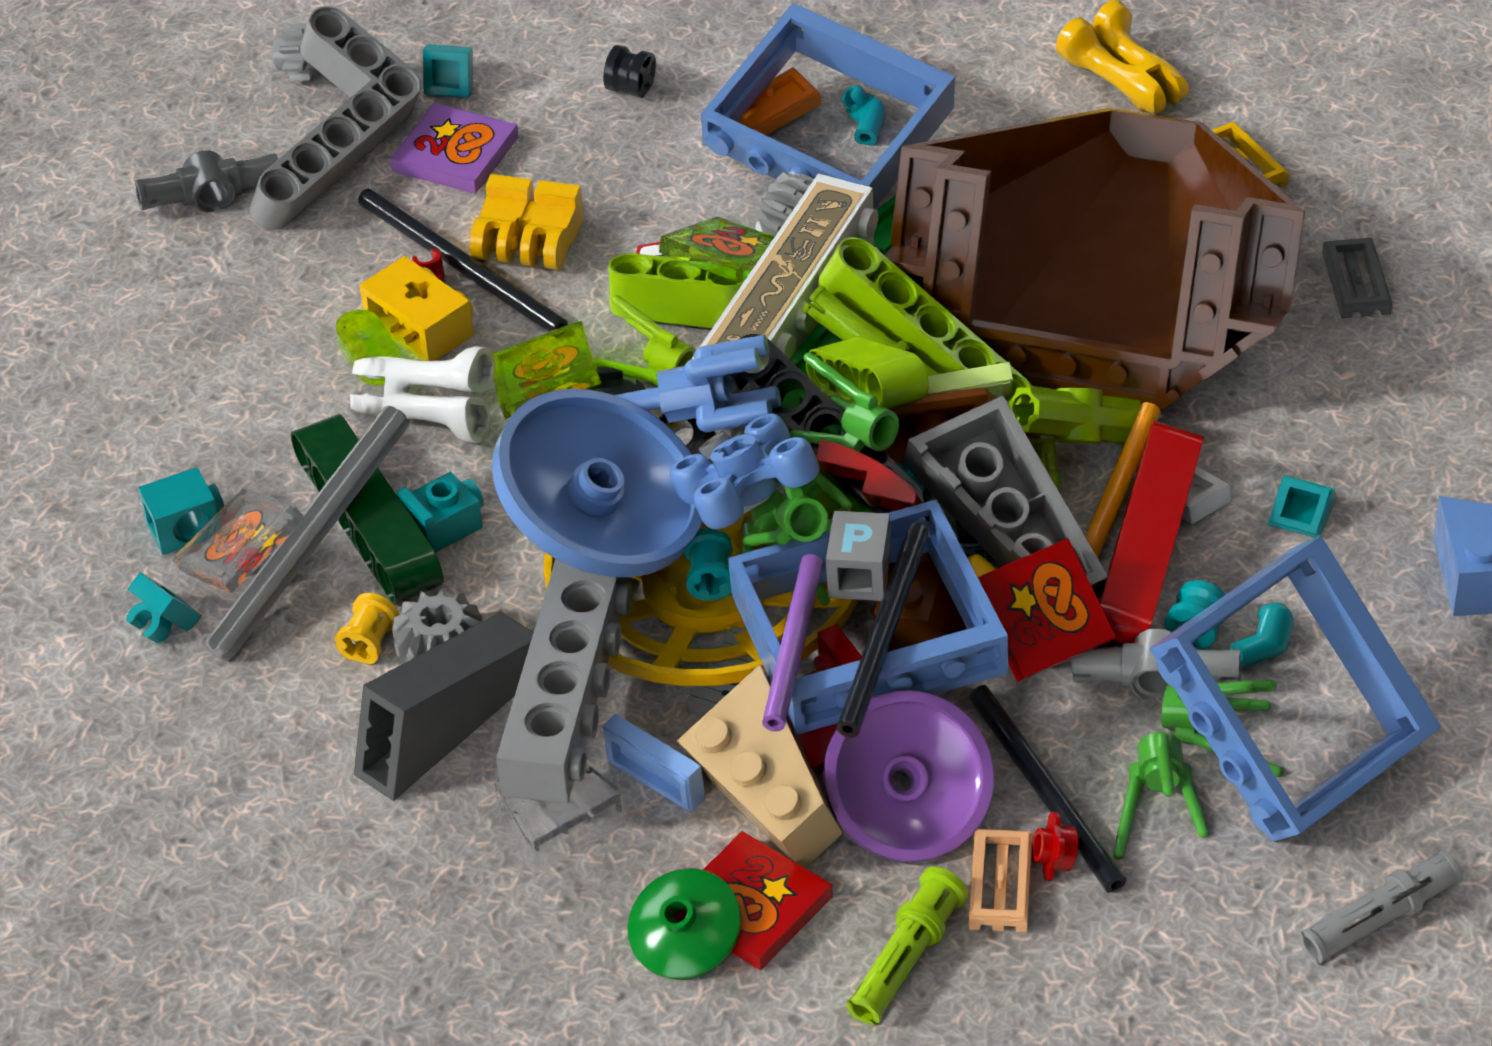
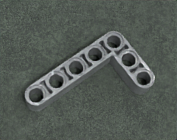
[250,6,421,230]

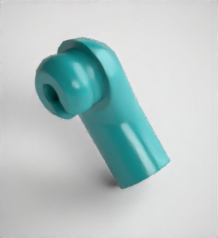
[1230,602,1294,669]

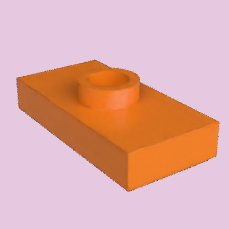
[738,67,821,136]

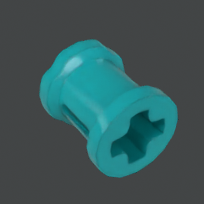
[684,528,732,601]

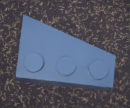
[1433,496,1492,616]

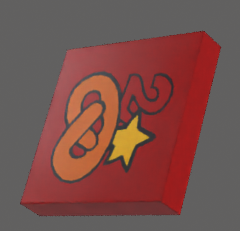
[977,538,1116,683]
[673,831,833,970]

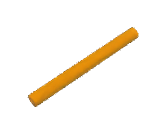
[1085,402,1161,558]

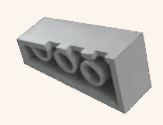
[903,395,1108,599]

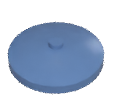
[492,389,702,577]

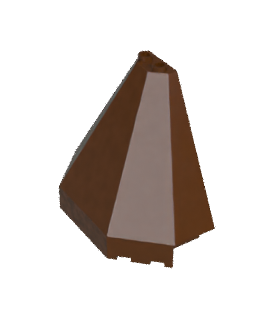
[884,108,1305,409]

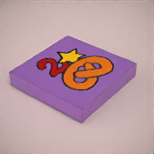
[390,103,519,194]

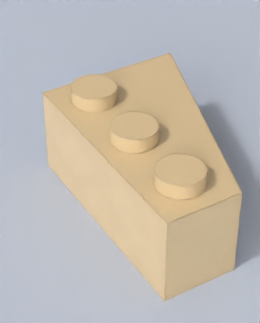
[677,664,843,868]

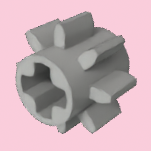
[272,23,319,82]

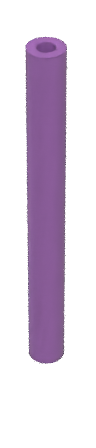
[762,554,823,732]

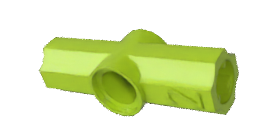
[1007,386,1141,445]

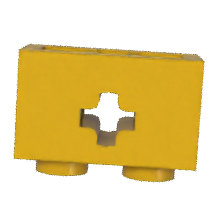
[359,256,474,361]

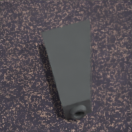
[354,612,534,801]

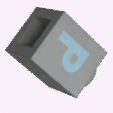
[826,511,891,601]

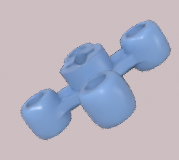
[670,414,819,530]

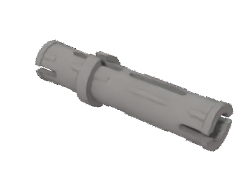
[1299,850,1462,965]

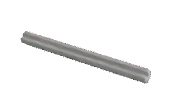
[205,406,409,662]

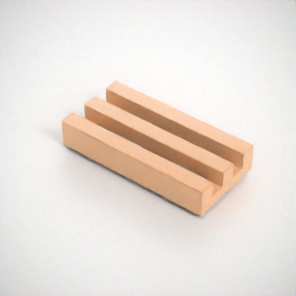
[969,829,1032,932]

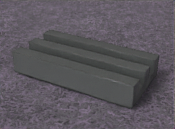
[1322,238,1392,319]

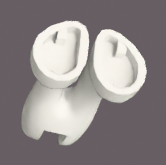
[349,346,495,444]

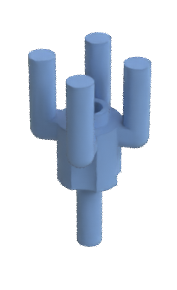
[615,335,781,432]

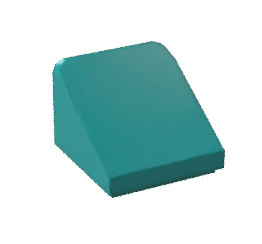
[1268,475,1337,538]

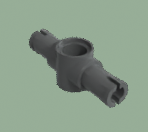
[135,150,278,213]

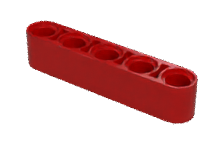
[1099,421,1204,644]

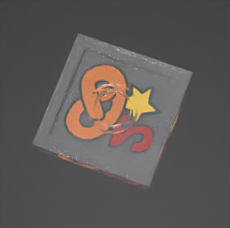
[173,487,306,593]

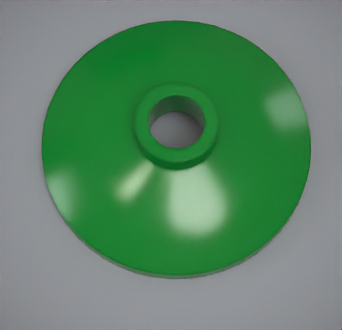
[627,868,742,980]

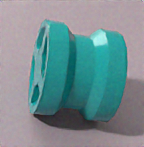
[1164,580,1226,649]

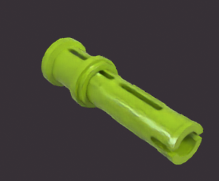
[846,866,969,1026]

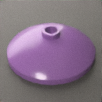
[823,690,994,862]

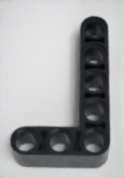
[658,334,929,521]

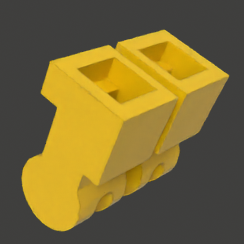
[470,174,585,271]

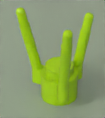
[578,295,696,386]

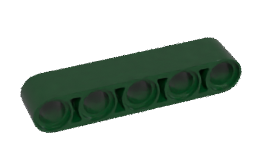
[290,414,444,604]

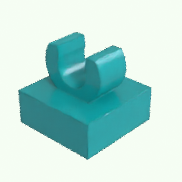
[423,44,473,98]
[126,572,202,643]

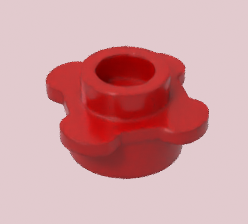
[1032,812,1078,881]

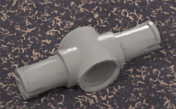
[1072,629,1241,701]

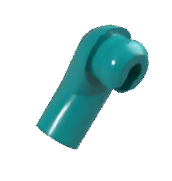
[841,85,886,146]

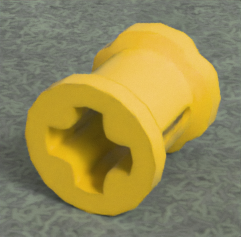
[334,593,400,664]

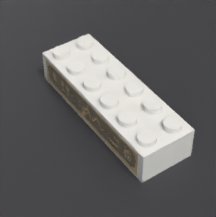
[692,173,879,373]

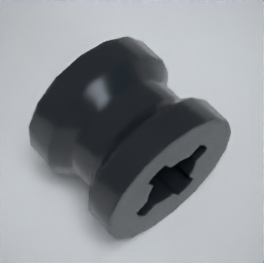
[603,45,656,98]

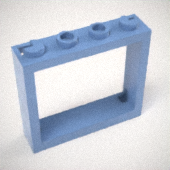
[701,3,955,209]
[728,499,1008,735]
[1149,536,1442,842]

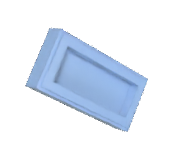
[603,713,706,811]

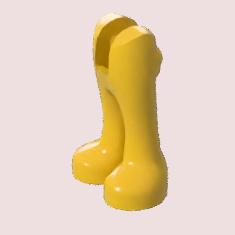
[1056,0,1190,114]

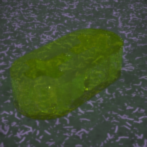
[335,309,401,386]

